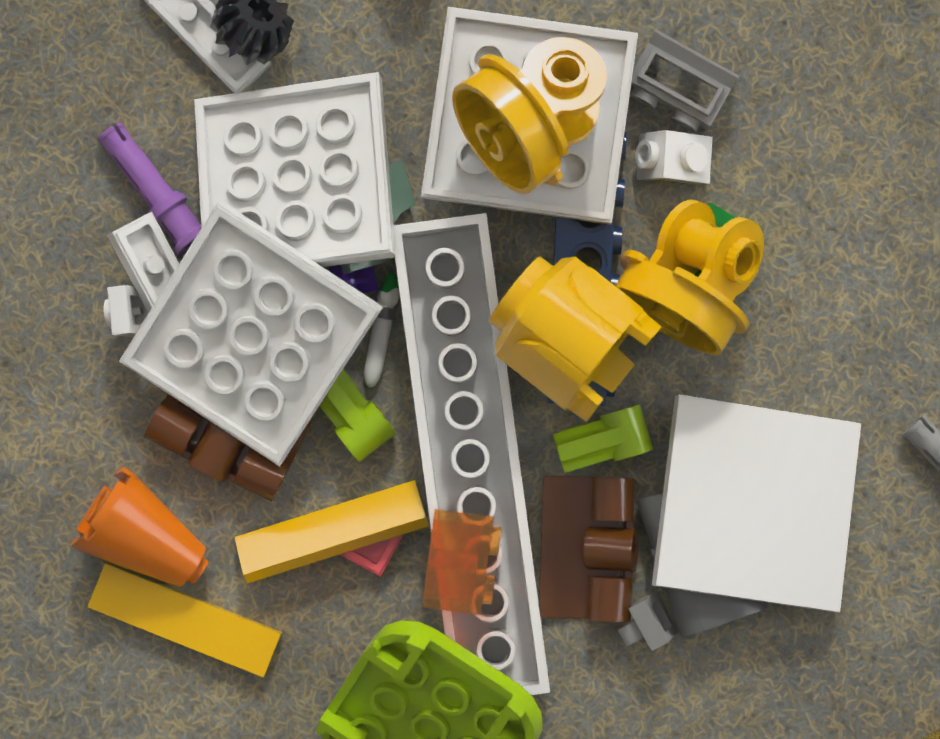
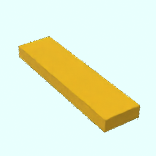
[234,480,429,584]
[87,562,282,678]

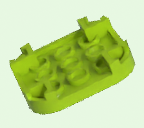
[315,620,543,739]

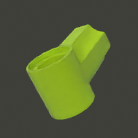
[320,369,397,462]
[553,404,654,473]

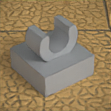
[617,590,679,651]

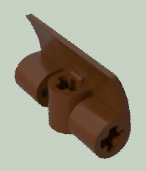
[144,394,312,502]
[539,475,638,622]

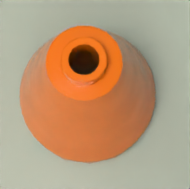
[70,465,209,587]

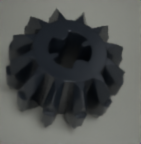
[210,0,294,65]

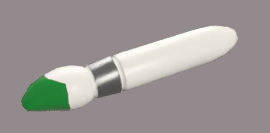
[364,273,400,388]

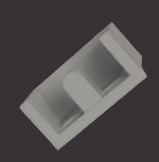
[630,29,739,132]

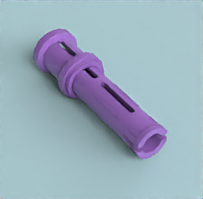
[97,122,201,256]

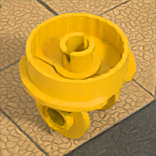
[452,37,606,194]
[615,200,764,355]

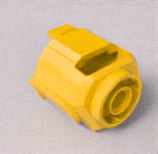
[488,256,662,422]

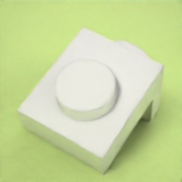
[635,130,713,185]
[104,285,148,337]

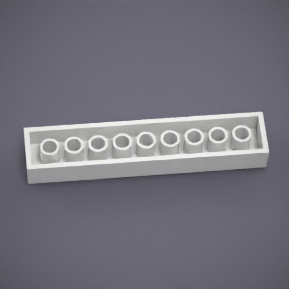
[394,213,550,695]

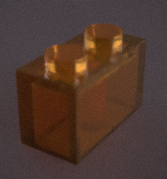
[422,508,502,615]

